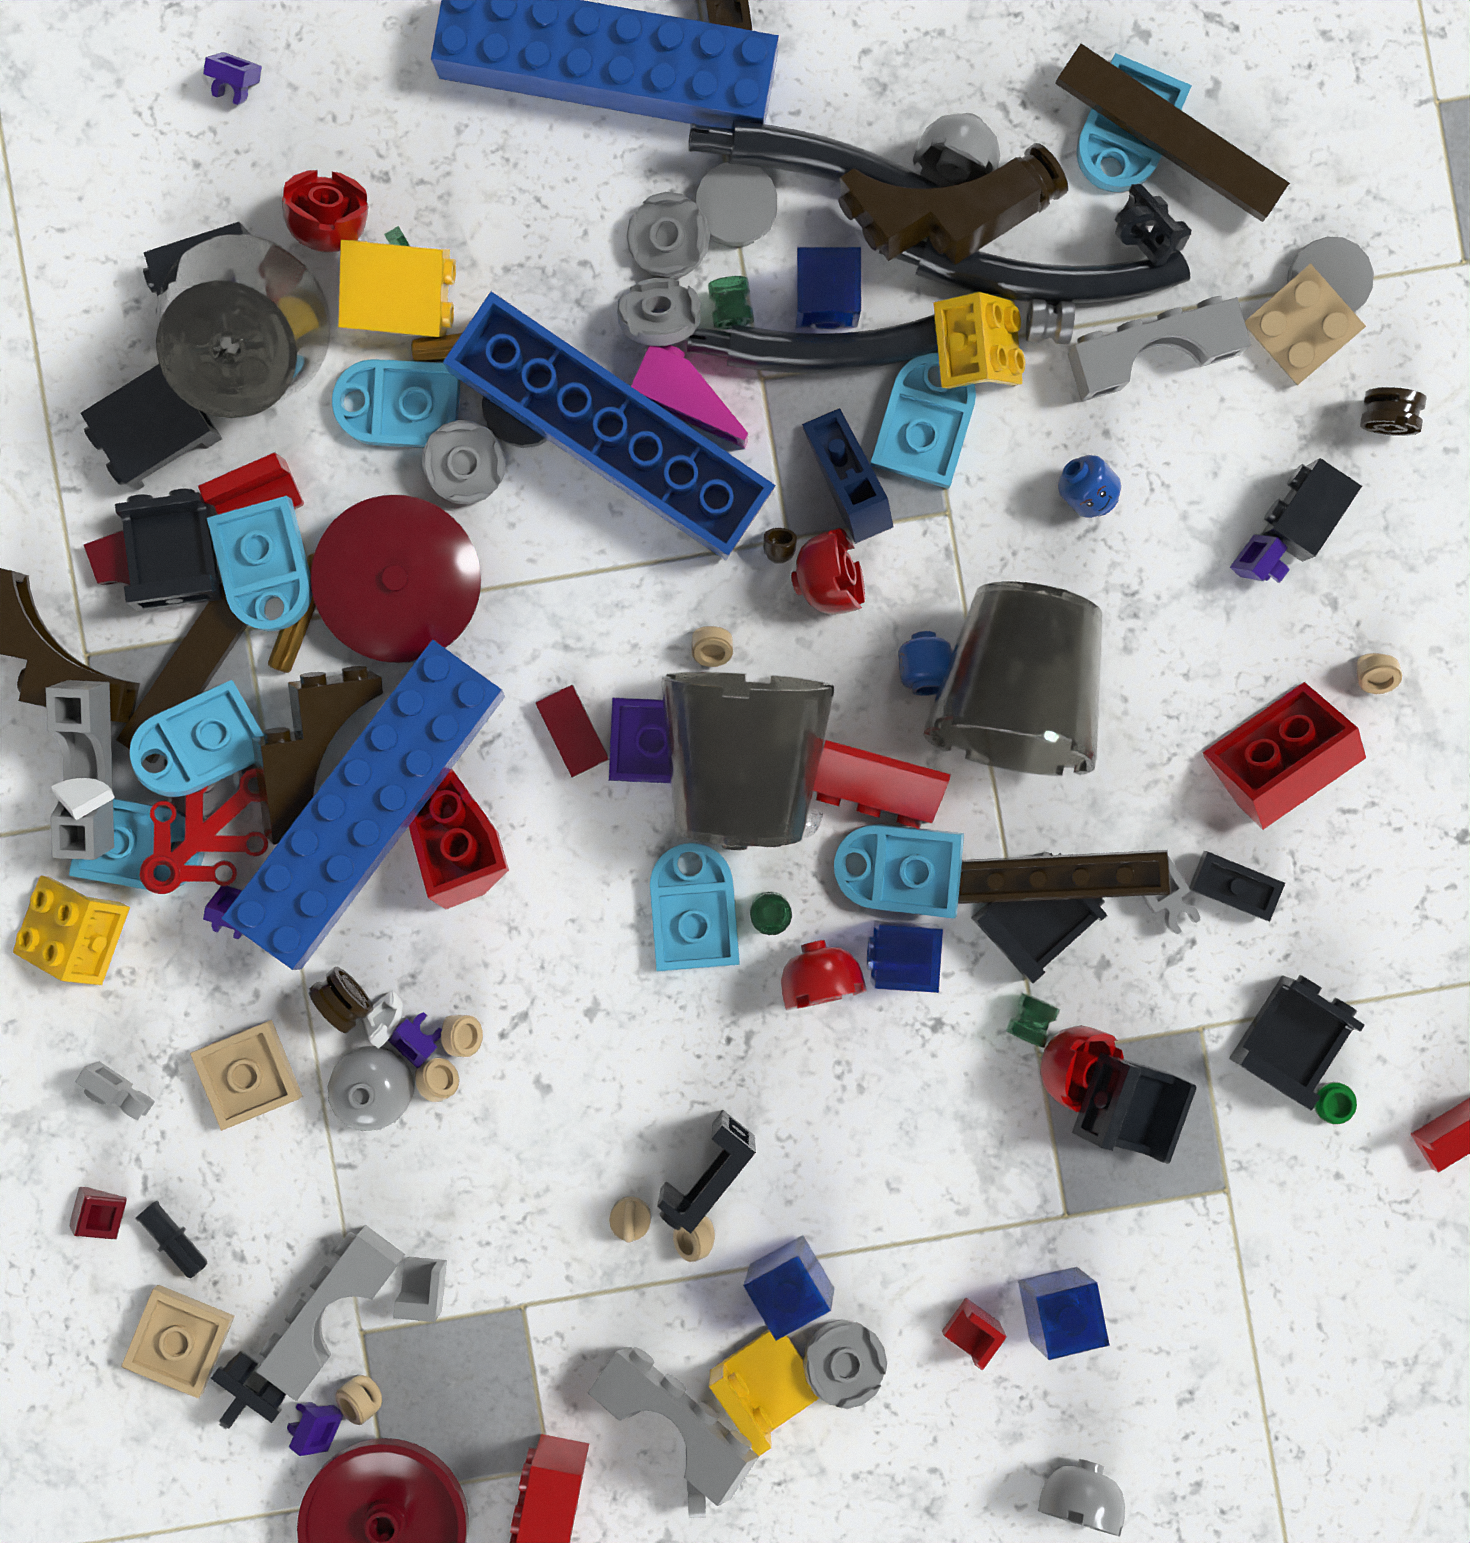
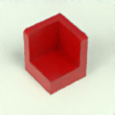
[942,1298,1007,1370]

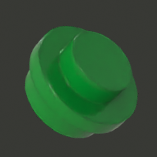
[1314,1082,1357,1124]

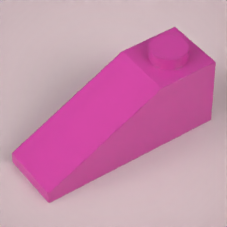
[631,345,748,449]

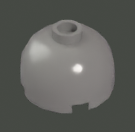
[912,113,1000,188]
[327,1046,414,1131]
[1038,1459,1125,1537]

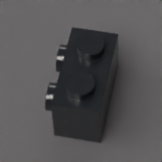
[1261,458,1362,562]

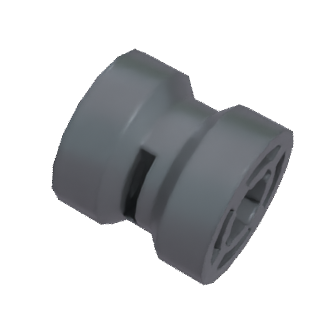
[1026,299,1075,345]

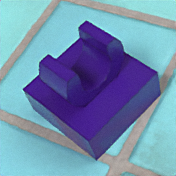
[203,52,262,105]
[1230,534,1290,583]
[203,885,242,939]
[388,1012,442,1069]
[287,1402,344,1456]

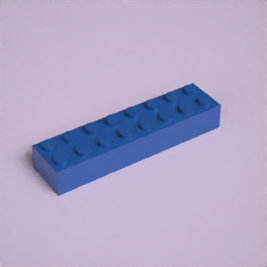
[431,0,779,129]
[443,291,776,561]
[221,639,505,970]

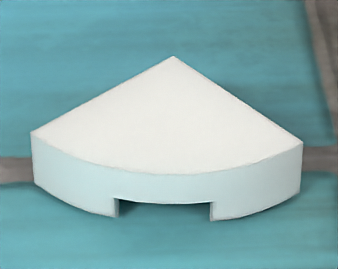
[51,778,115,820]
[361,990,403,1049]

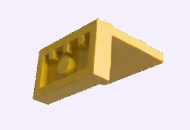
[933,292,1025,389]
[13,876,130,985]
[709,1324,819,1456]

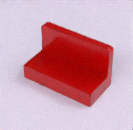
[198,452,304,515]
[1411,1098,1470,1173]

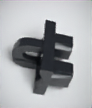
[1114,184,1192,266]
[210,1351,286,1430]

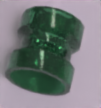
[708,276,754,330]
[750,891,792,936]
[1005,992,1061,1048]

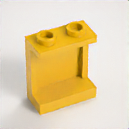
[338,240,456,337]

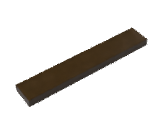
[1055,43,1290,222]
[116,582,248,763]
[958,850,1171,904]

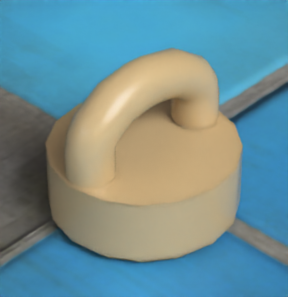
[692,626,733,667]
[1357,653,1402,694]
[441,1015,483,1057]
[415,1058,459,1102]
[609,1196,652,1243]
[673,1216,715,1262]
[335,1375,382,1425]

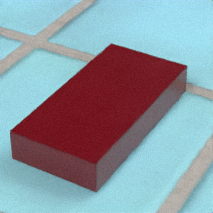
[535,685,609,778]

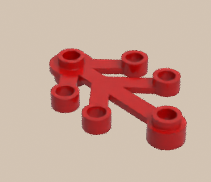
[140,769,268,894]

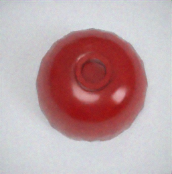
[282,170,369,253]
[791,527,865,615]
[781,940,867,1010]
[1040,1025,1124,1113]

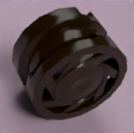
[1016,143,1069,213]
[1360,387,1427,436]
[309,967,373,1033]

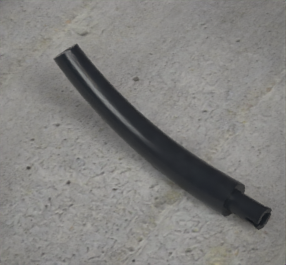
[688,120,941,189]
[878,236,1191,303]
[687,314,938,373]

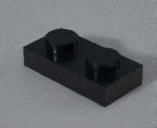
[1189,851,1285,922]

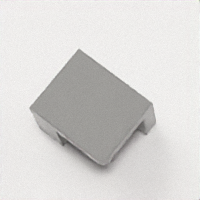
[393,1257,447,1322]

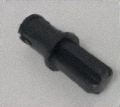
[135,1201,207,1278]

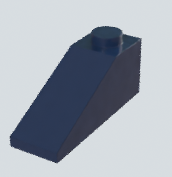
[802,408,894,544]

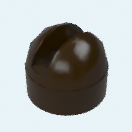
[763,528,797,564]

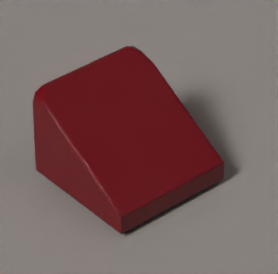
[69,1187,127,1239]

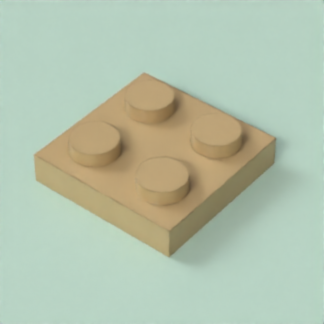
[1244,263,1366,385]
[190,1020,303,1131]
[121,1285,235,1399]

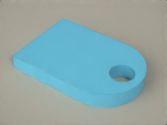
[1076,53,1192,192]
[870,353,976,489]
[332,359,461,448]
[207,496,313,631]
[130,680,264,797]
[69,798,204,890]
[834,824,964,919]
[650,843,740,971]

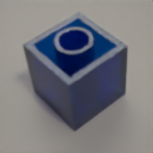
[795,247,861,330]
[867,920,943,993]
[743,1235,835,1341]
[1018,1267,1110,1360]

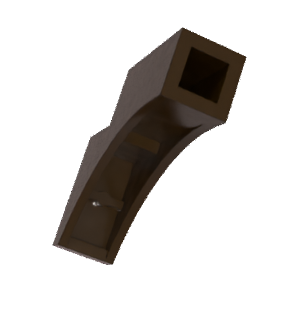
[838,157,1041,265]
[0,568,140,723]
[252,666,383,845]

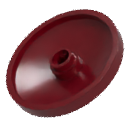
[311,495,481,663]
[297,1438,469,1543]

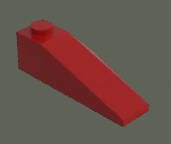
[408,769,509,909]

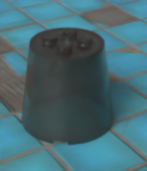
[156,234,331,418]
[923,581,1103,776]
[661,672,834,850]

